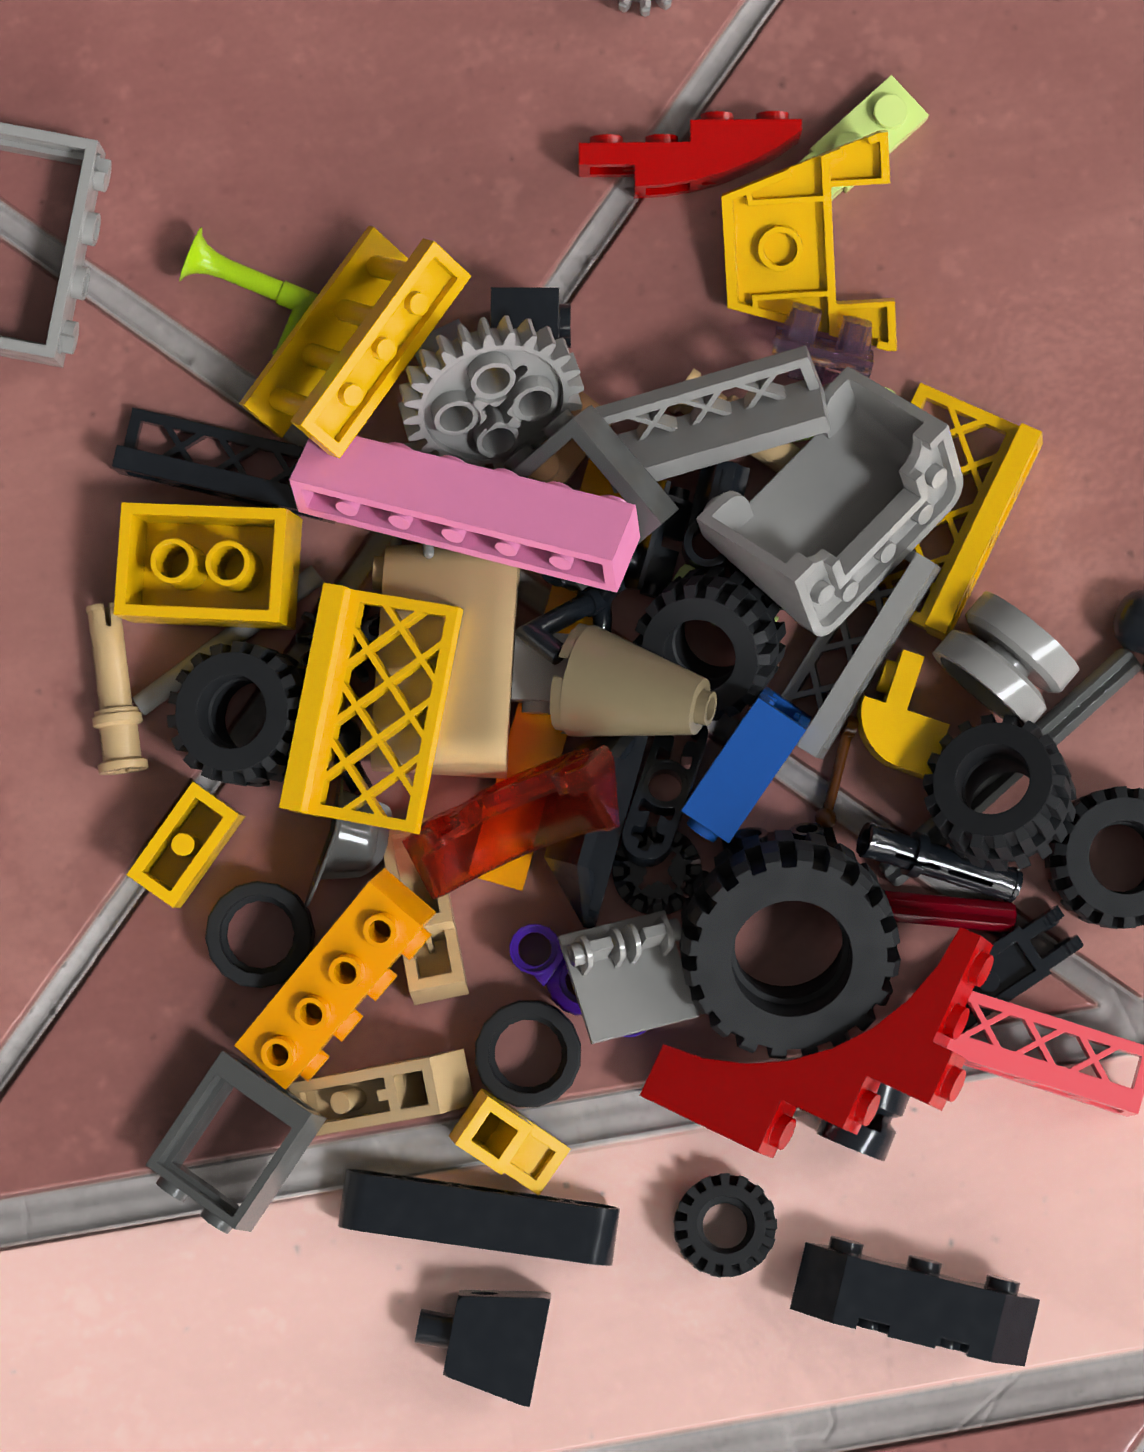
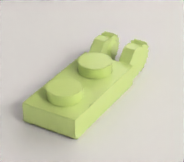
[800,75,929,200]

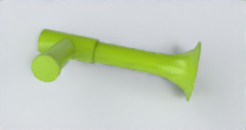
[179,227,318,356]

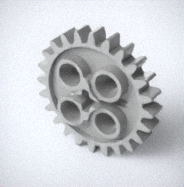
[398,316,584,469]

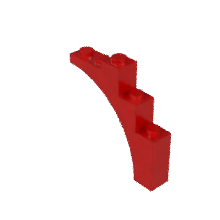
[639,927,994,1158]

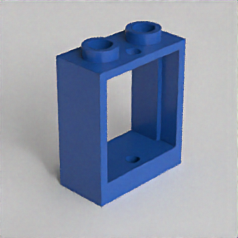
[681,686,812,843]

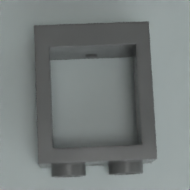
[503,405,679,591]
[146,1051,327,1234]

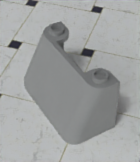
[696,366,964,637]

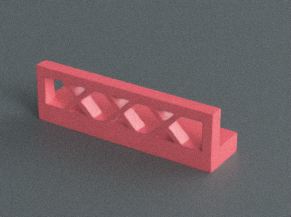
[946,991,1144,1117]

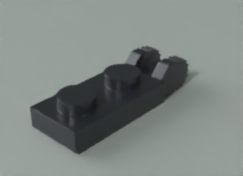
[962,905,1084,1033]

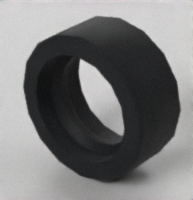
[205,881,315,988]
[475,1000,581,1107]

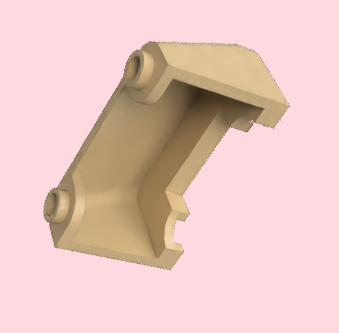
[360,544,520,779]

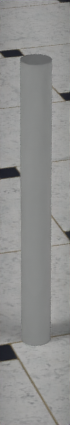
[132,565,324,715]

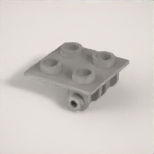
[558,910,699,1044]

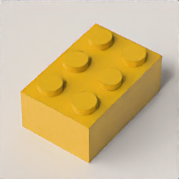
[113,502,303,630]

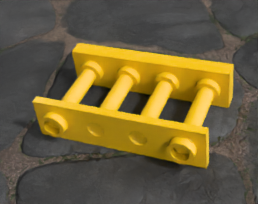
[239,226,471,459]

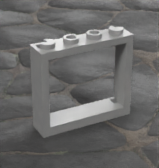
[0,122,112,368]

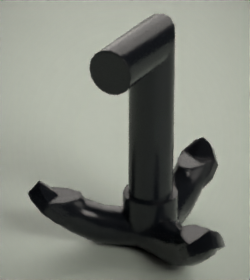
[515,574,626,665]

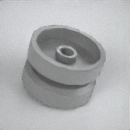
[932,591,1079,727]

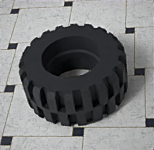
[679,830,901,1059]

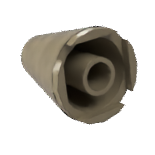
[550,623,717,737]

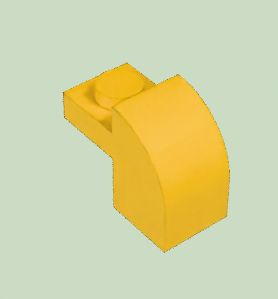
[856,649,950,779]
[449,1088,571,1196]

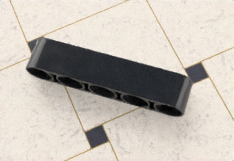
[338,1169,620,1266]

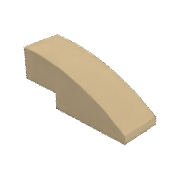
[384,816,469,1005]

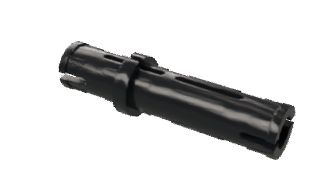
[856,822,1023,902]

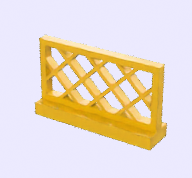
[865,382,1043,640]
[279,582,463,835]

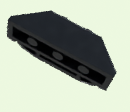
[537,736,648,928]

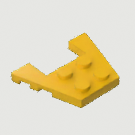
[721,130,897,351]

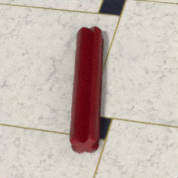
[885,891,1017,933]

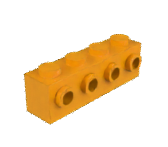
[234,868,436,1090]

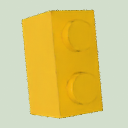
[126,782,246,908]

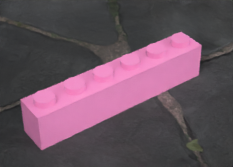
[289,435,640,593]

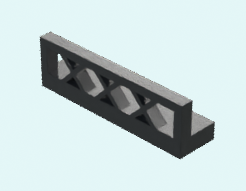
[112,408,335,524]

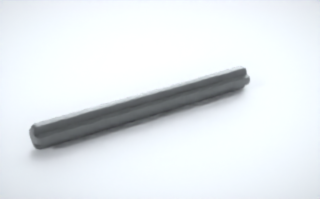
[878,648,1142,886]

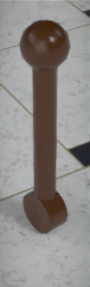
[815,715,859,829]

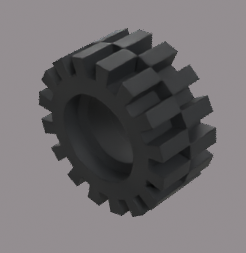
[673,1173,777,1278]

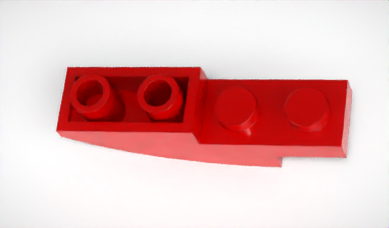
[578,111,802,199]

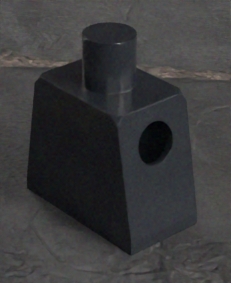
[415,1290,551,1407]

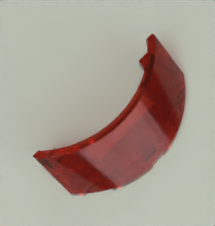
[402,746,620,899]

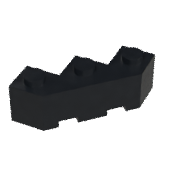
[790,1236,1040,1367]

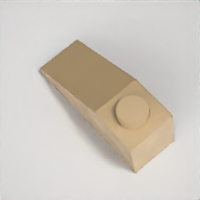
[289,1049,474,1136]

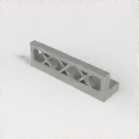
[595,345,831,493]
[781,551,941,759]

